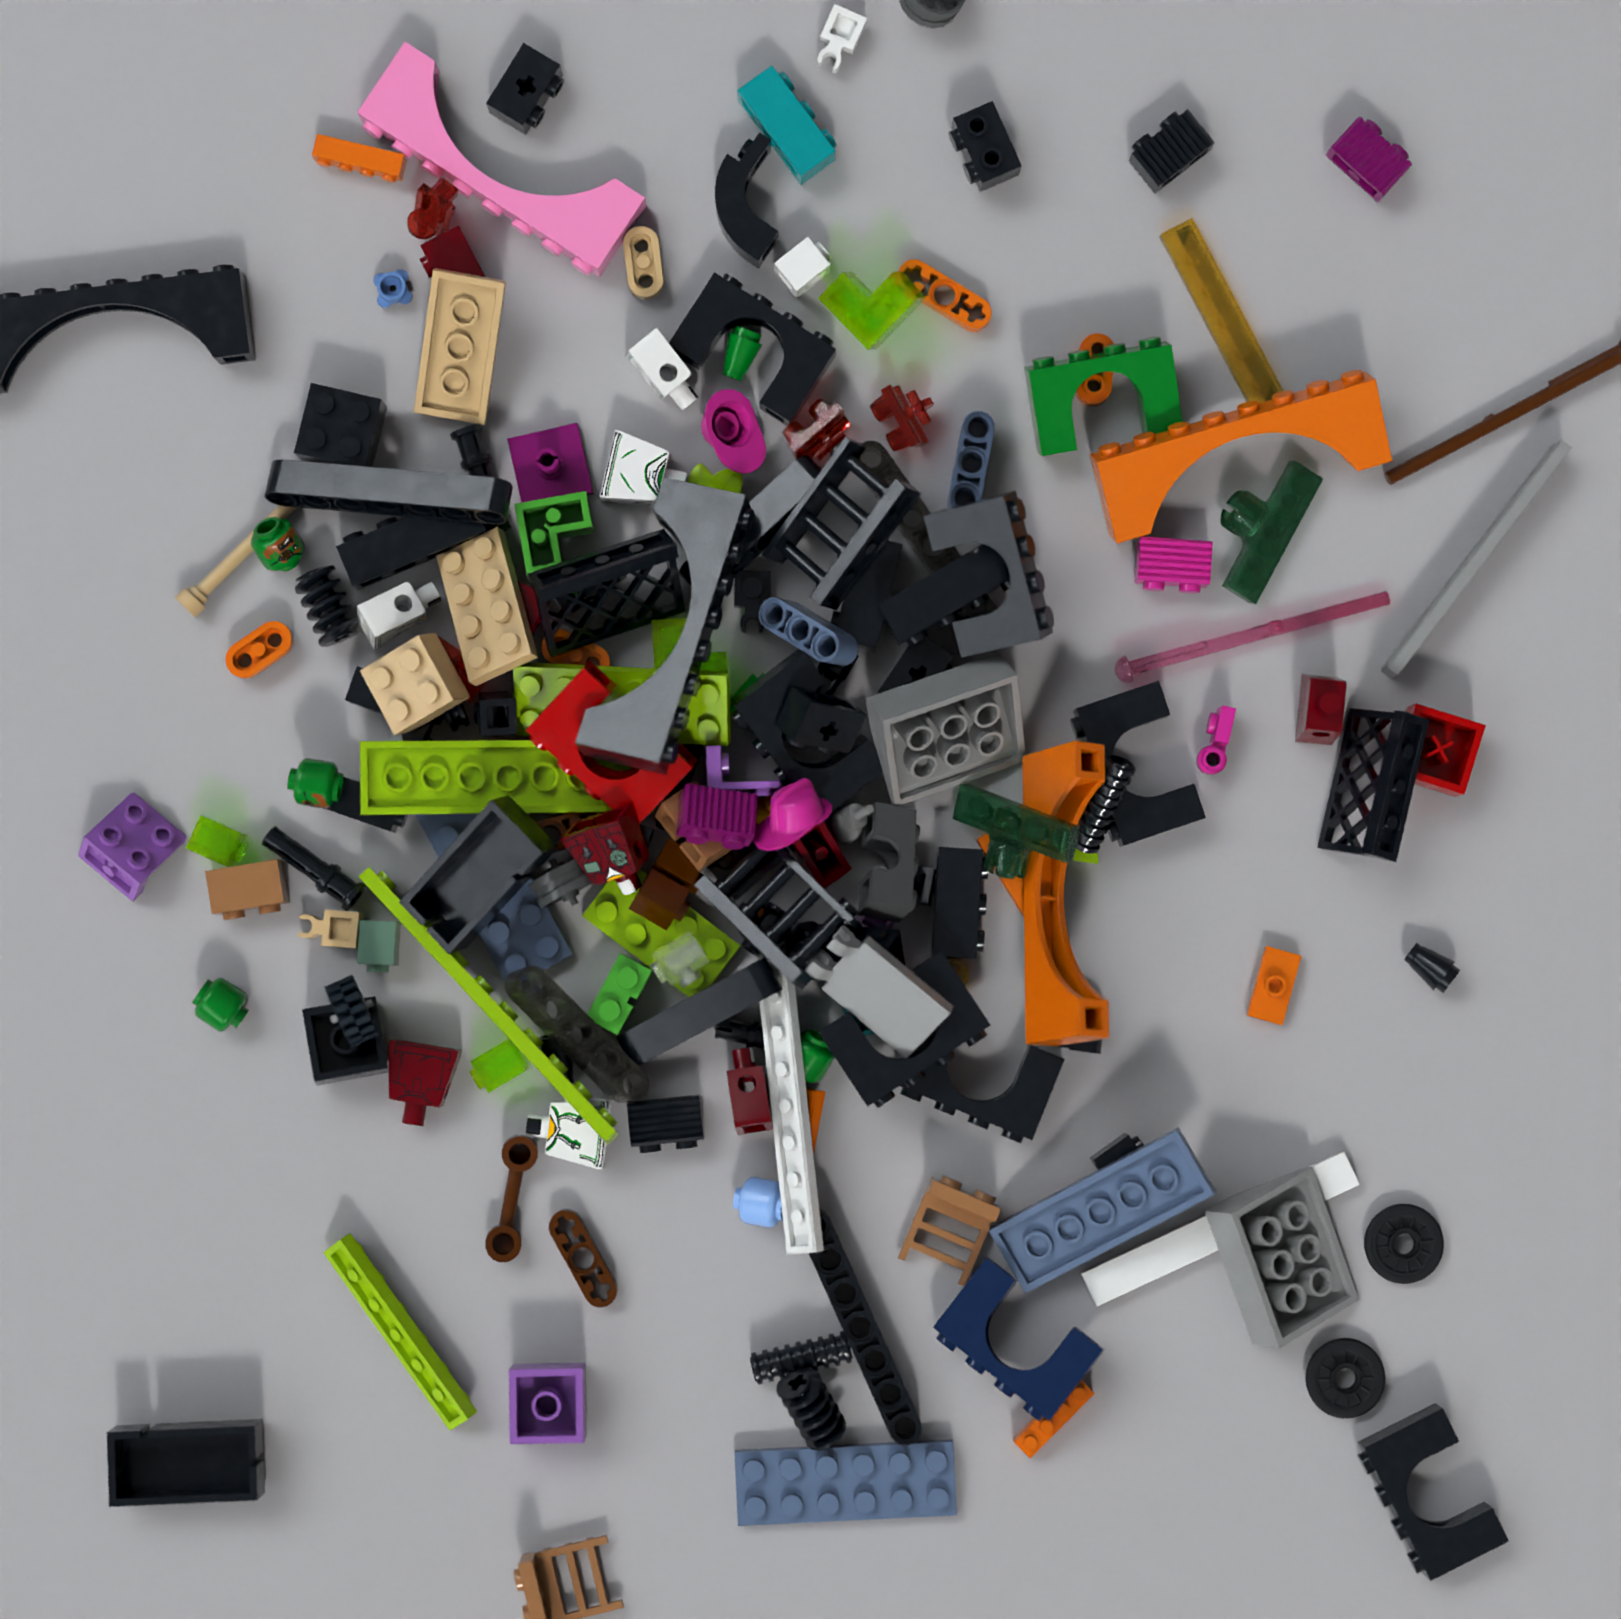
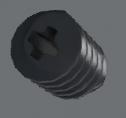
[295,565,359,647]
[776,1368,846,1451]

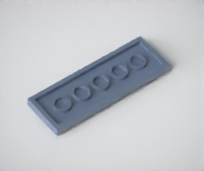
[416,814,574,989]
[989,1127,1216,1293]
[735,1439,957,1526]

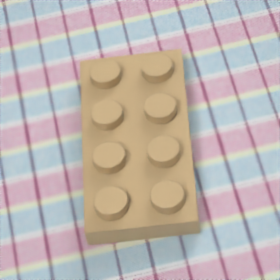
[414,268,507,425]
[436,527,538,686]

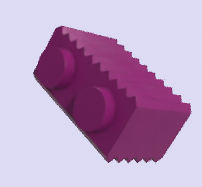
[1325,117,1412,203]
[676,783,758,850]

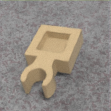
[297,909,364,949]

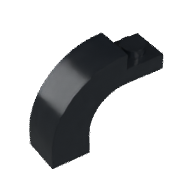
[715,132,779,269]

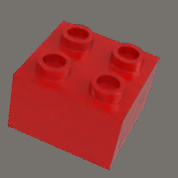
[1406,703,1486,797]

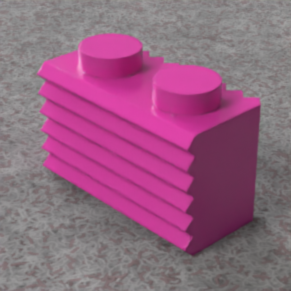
[1134,536,1213,594]

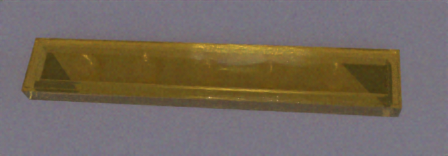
[1159,218,1283,403]

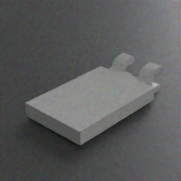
[805,925,954,1059]

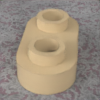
[623,226,664,300]

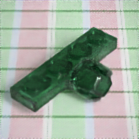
[1220,461,1323,604]
[952,784,1081,879]

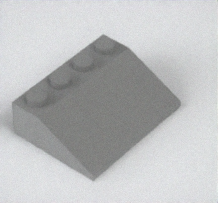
[866,653,1026,806]
[1205,1167,1359,1348]

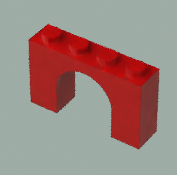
[526,660,698,824]

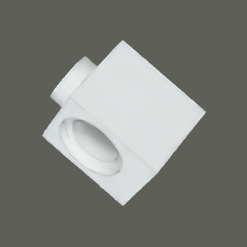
[774,237,831,299]

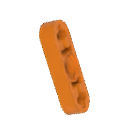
[897,259,991,332]

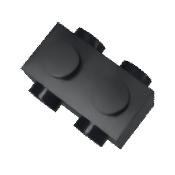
[948,101,1022,192]

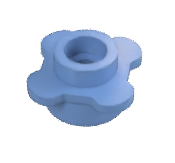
[373,269,412,308]

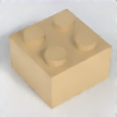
[360,633,470,735]

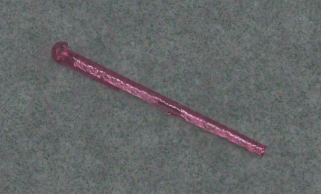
[1115,591,1390,683]

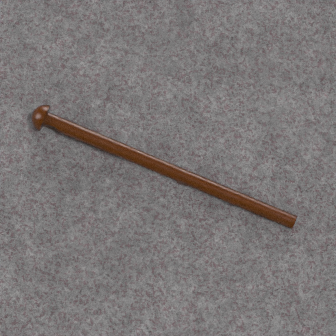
[1384,340,1621,485]

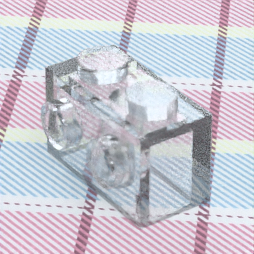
[650,931,711,988]

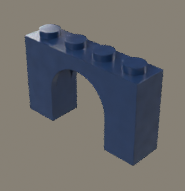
[933,1257,1105,1421]

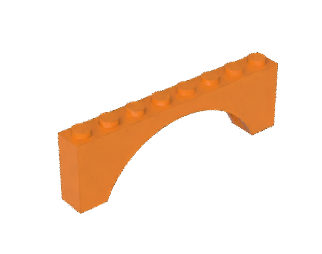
[1089,370,1392,544]
[1022,741,1109,1046]

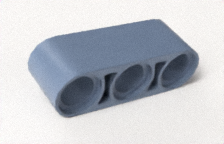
[947,411,995,508]
[759,597,858,666]

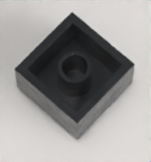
[294,383,387,467]
[302,996,389,1086]

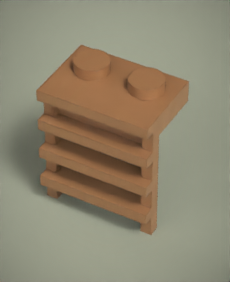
[898,1175,1001,1286]
[514,1535,624,1619]

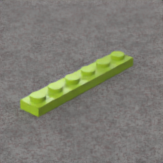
[323,1233,478,1430]

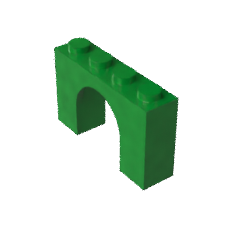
[1024,337,1183,456]

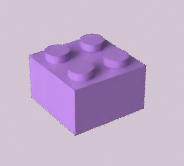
[509,1362,587,1444]

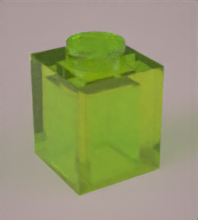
[186,815,248,867]
[469,1039,529,1093]

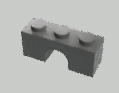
[858,802,920,923]

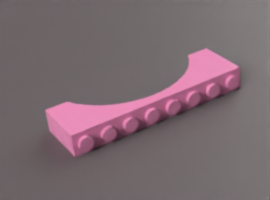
[357,42,647,277]

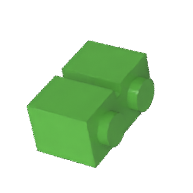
[586,953,654,1035]

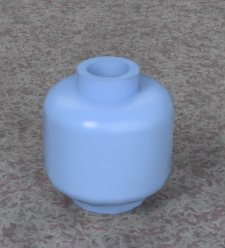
[733,1177,783,1228]

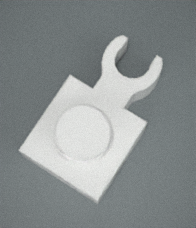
[817,4,867,74]

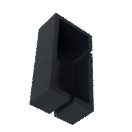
[399,795,558,954]
[107,1419,265,1507]

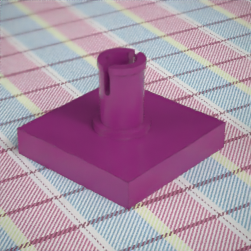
[507,423,594,502]

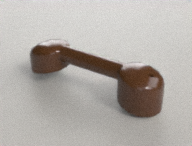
[485,1135,538,1262]

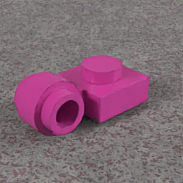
[1196,705,1236,775]

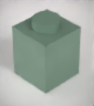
[357,920,401,972]

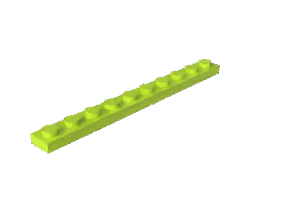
[358,867,618,1145]

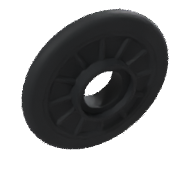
[1364,1204,1444,1284]
[1306,1338,1385,1419]

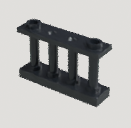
[762,437,921,610]
[695,823,863,989]

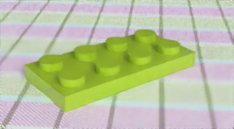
[582,869,741,997]

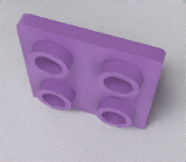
[706,746,781,796]
[78,793,186,902]

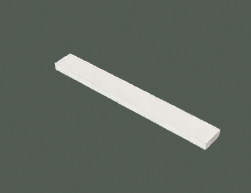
[759,960,824,1254]
[1080,1151,1360,1307]

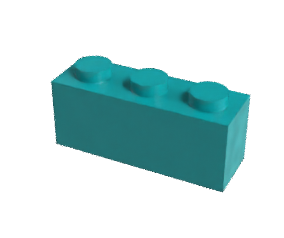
[737,65,837,185]

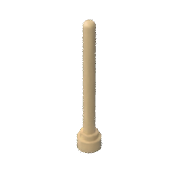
[175,505,297,618]

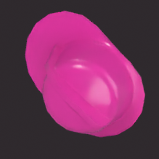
[701,389,766,474]
[753,778,832,851]

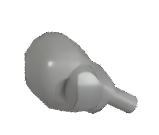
[829,803,874,845]

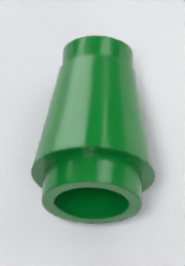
[722,326,762,382]

